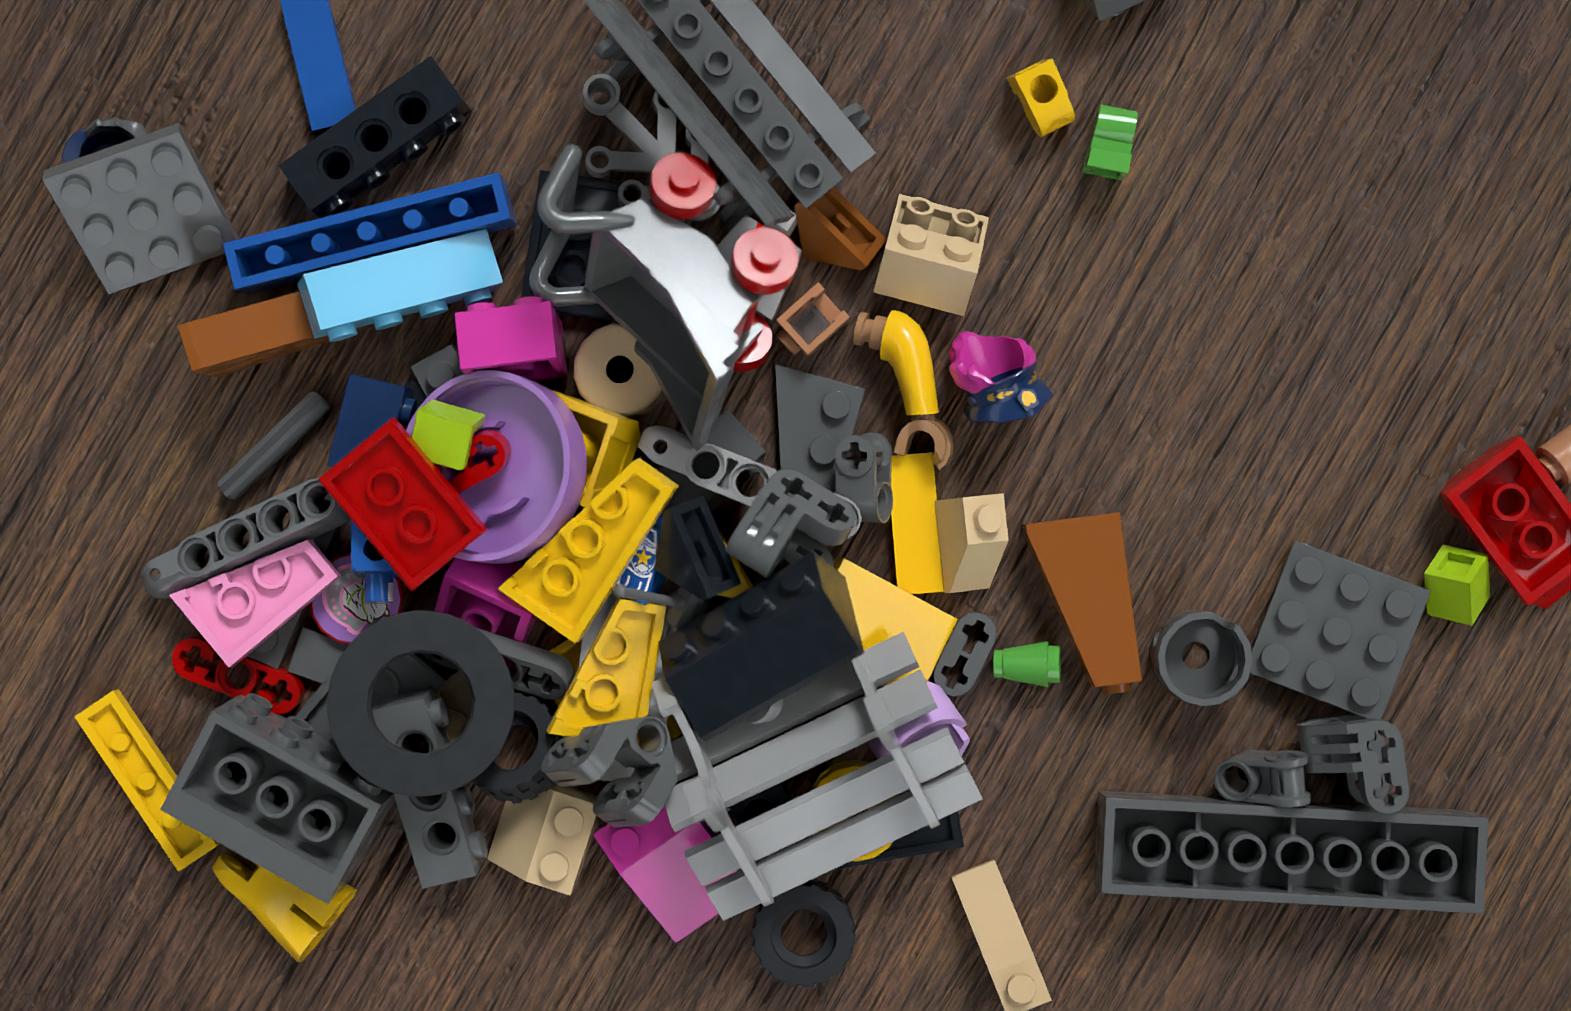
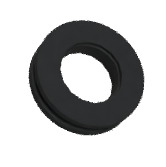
[327,611,514,796]

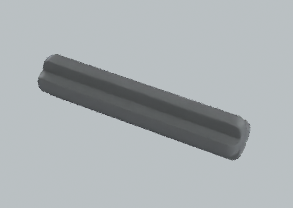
[217,392,331,501]

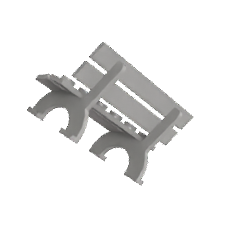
[651,632,983,921]

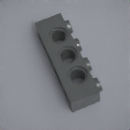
[371,686,488,889]

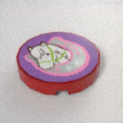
[310,554,404,644]

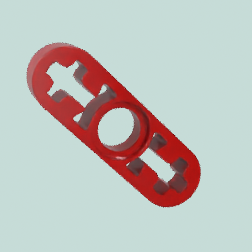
[172,636,305,714]

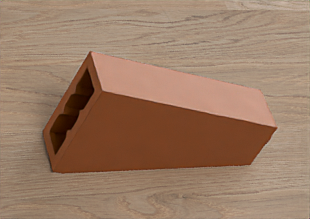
[177,291,374,377]
[1021,512,1142,694]

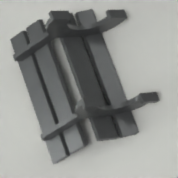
[584,0,876,232]

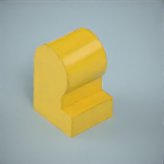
[1006,58,1076,137]

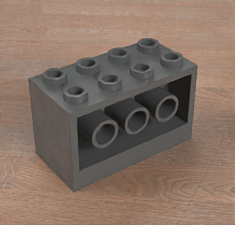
[160,693,395,904]

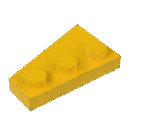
[546,598,667,746]

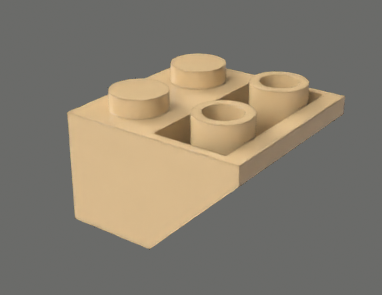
[873,194,989,316]

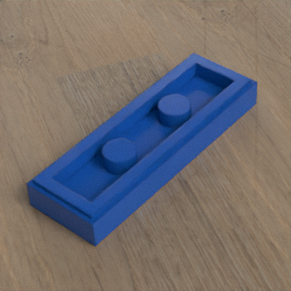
[280,0,357,134]

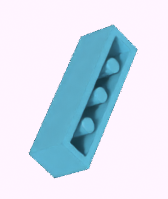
[298,229,503,342]

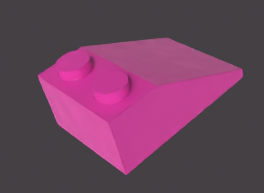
[593,781,739,943]

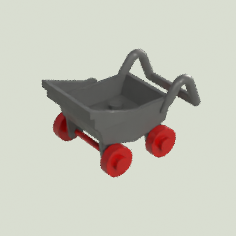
[529,144,798,451]

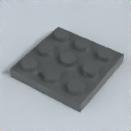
[42,123,239,294]
[1250,540,1431,719]

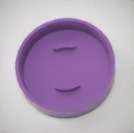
[406,370,587,564]

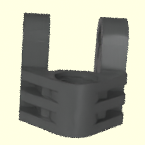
[725,469,856,578]
[1297,712,1409,814]
[541,716,678,828]

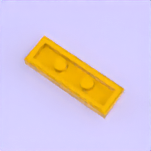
[891,452,944,594]

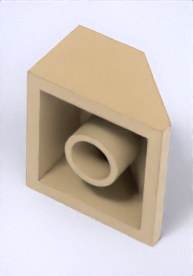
[487,782,598,896]

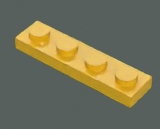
[74,689,220,872]

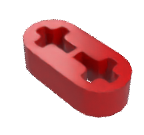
[433,430,511,493]

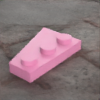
[169,540,342,668]

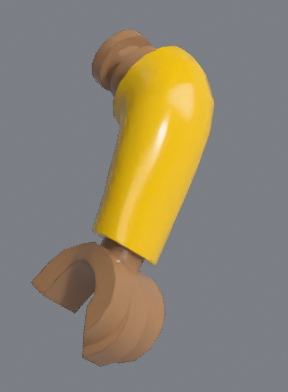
[853,310,954,470]

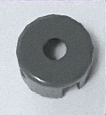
[1150,609,1253,706]

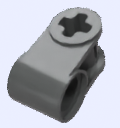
[834,432,893,523]
[1214,749,1311,808]

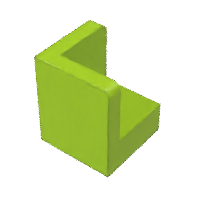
[412,399,485,470]
[1424,544,1490,626]

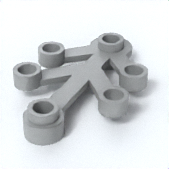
[582,74,720,221]

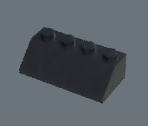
[658,551,865,741]

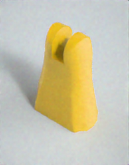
[212,854,357,963]

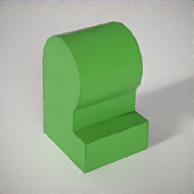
[1081,104,1138,181]

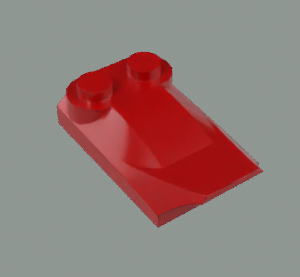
[1439,436,1571,609]

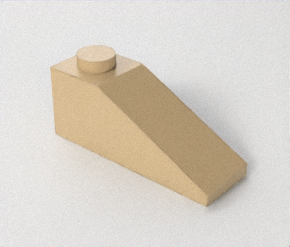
[951,859,1052,1011]

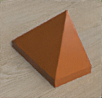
[794,188,887,271]

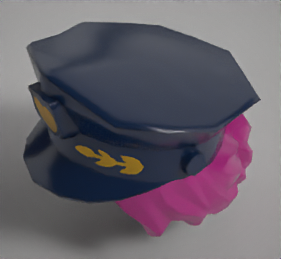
[948,331,1053,423]

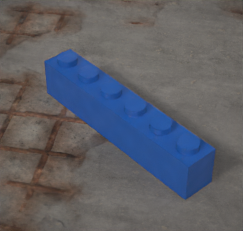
[223,172,518,295]

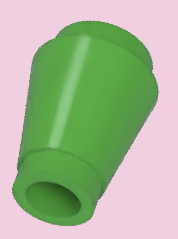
[993,641,1061,687]

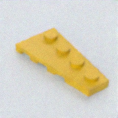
[498,458,679,644]

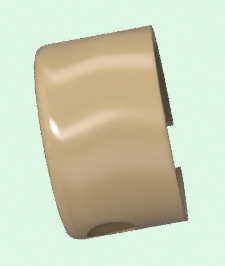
[574,323,665,419]

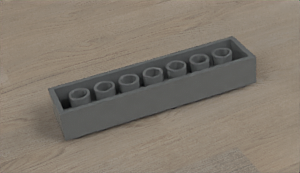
[1094,791,1489,914]

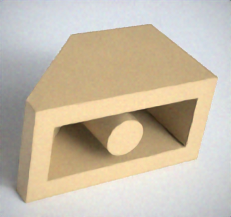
[935,493,1009,593]

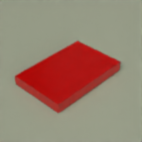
[318,417,488,591]

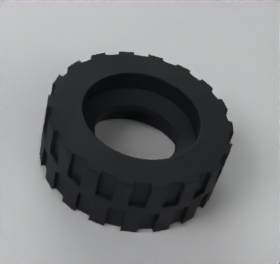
[461,693,567,804]
[752,880,855,988]

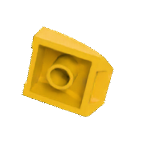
[551,390,641,507]

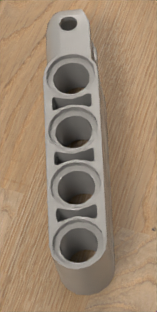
[637,426,861,539]

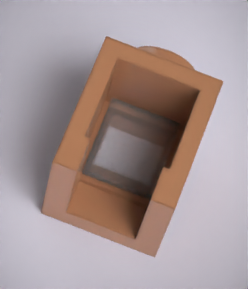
[776,282,850,358]

